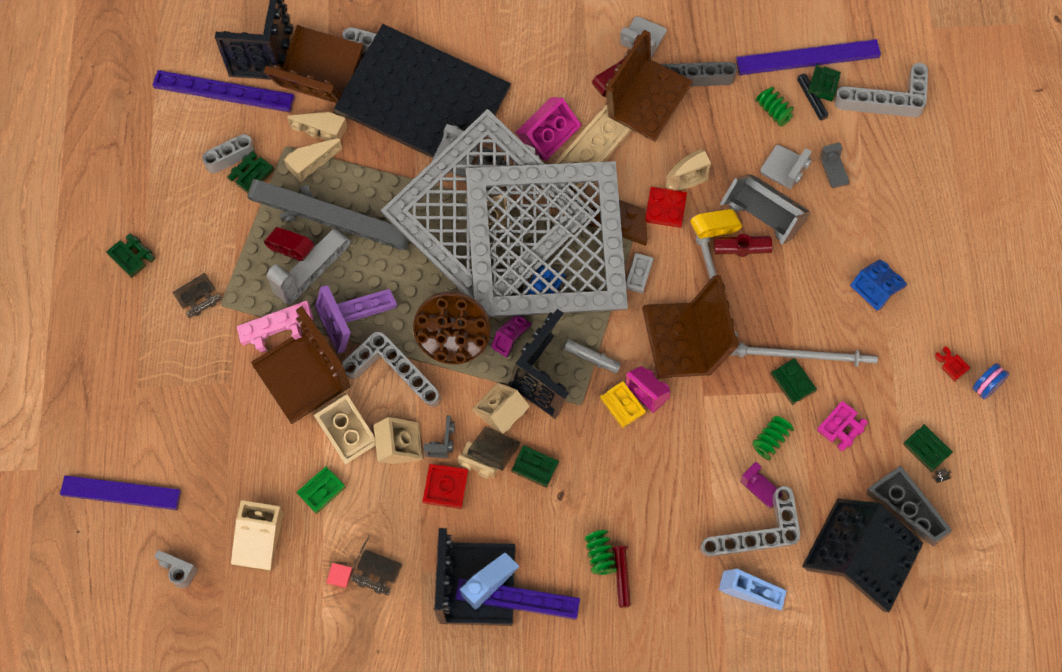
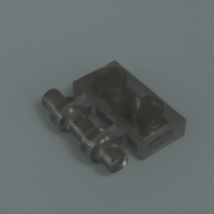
[172,273,222,319]
[351,549,403,596]

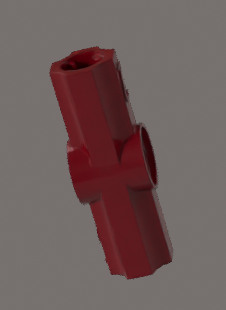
[714,234,772,257]

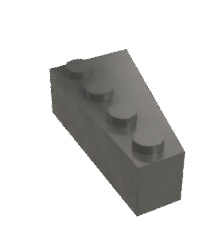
[867,466,952,547]

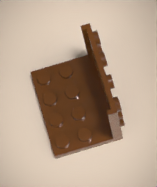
[264,25,365,103]
[605,30,692,142]
[642,275,738,378]
[251,306,351,424]

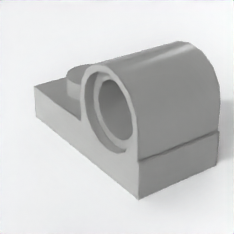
[154,550,198,588]

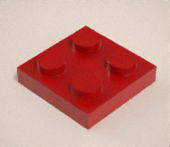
[645,187,687,228]
[422,464,469,509]

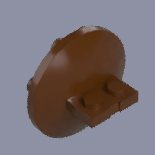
[413,291,491,364]

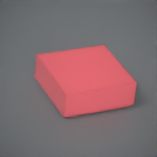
[327,563,353,589]

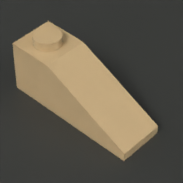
[284,138,342,182]

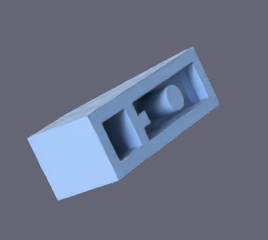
[460,553,519,610]
[719,569,786,610]

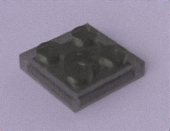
[467,426,520,471]

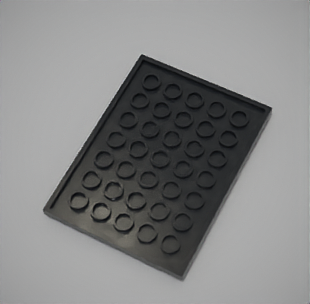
[334,24,511,158]

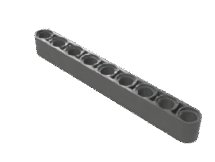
[247,179,409,250]

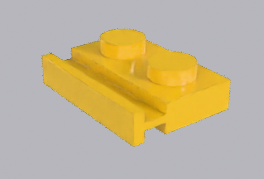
[600,381,646,429]

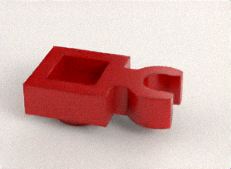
[935,346,971,382]

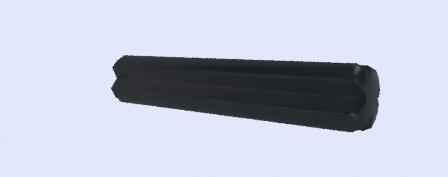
[797,73,829,121]

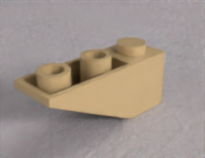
[287,112,348,141]

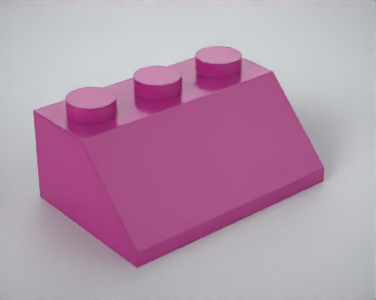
[515,97,582,161]

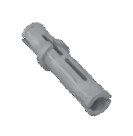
[563,339,621,374]

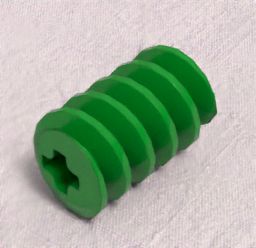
[755,87,794,127]
[752,416,794,460]
[584,530,617,575]

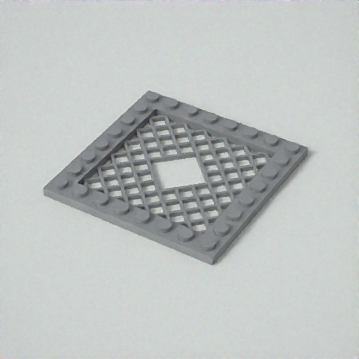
[381,109,595,298]
[465,161,628,317]

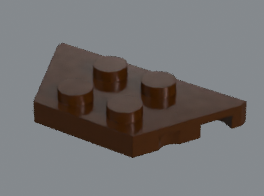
[584,200,648,246]

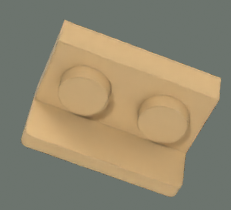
[457,441,504,479]

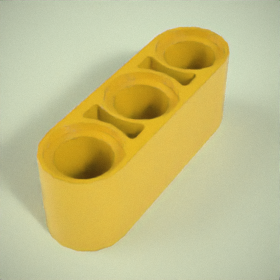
[690,209,742,239]

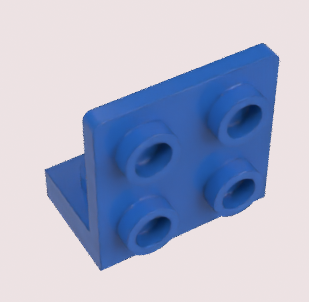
[850,259,907,311]

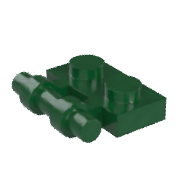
[227,152,274,194]
[106,233,155,279]

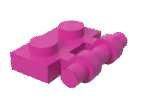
[817,401,868,452]

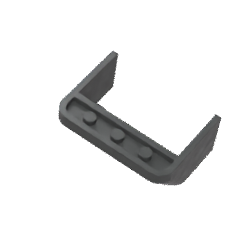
[720,174,811,245]

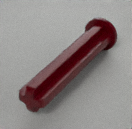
[612,546,630,608]

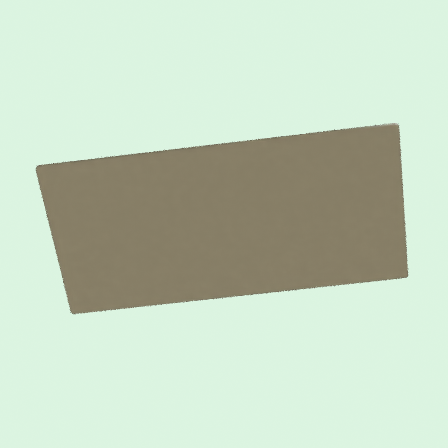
[221,147,633,405]

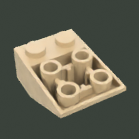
[231,500,284,571]

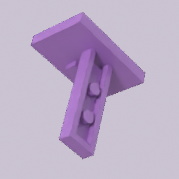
[315,285,397,354]

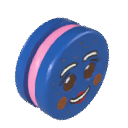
[972,363,1009,400]

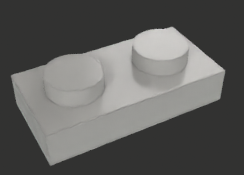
[626,253,653,294]

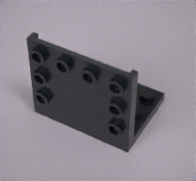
[215,0,293,80]
[508,309,569,419]
[802,499,923,613]
[434,528,515,626]

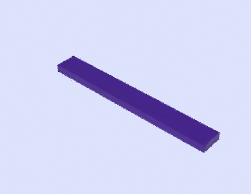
[736,39,881,76]
[152,70,295,113]

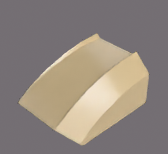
[665,149,711,191]

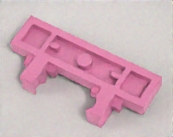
[237,301,314,353]

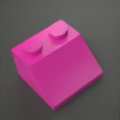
[626,366,670,414]

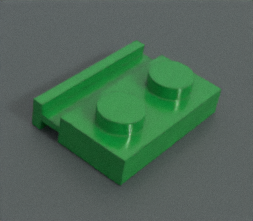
[296,466,346,514]

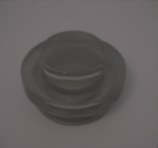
[932,467,952,483]

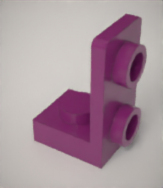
[491,316,532,358]
[740,462,783,508]

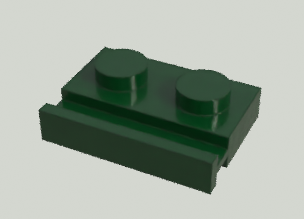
[807,64,841,102]
[771,358,817,405]
[903,424,953,473]
[511,445,559,488]

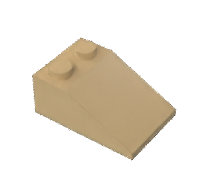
[312,393,376,465]

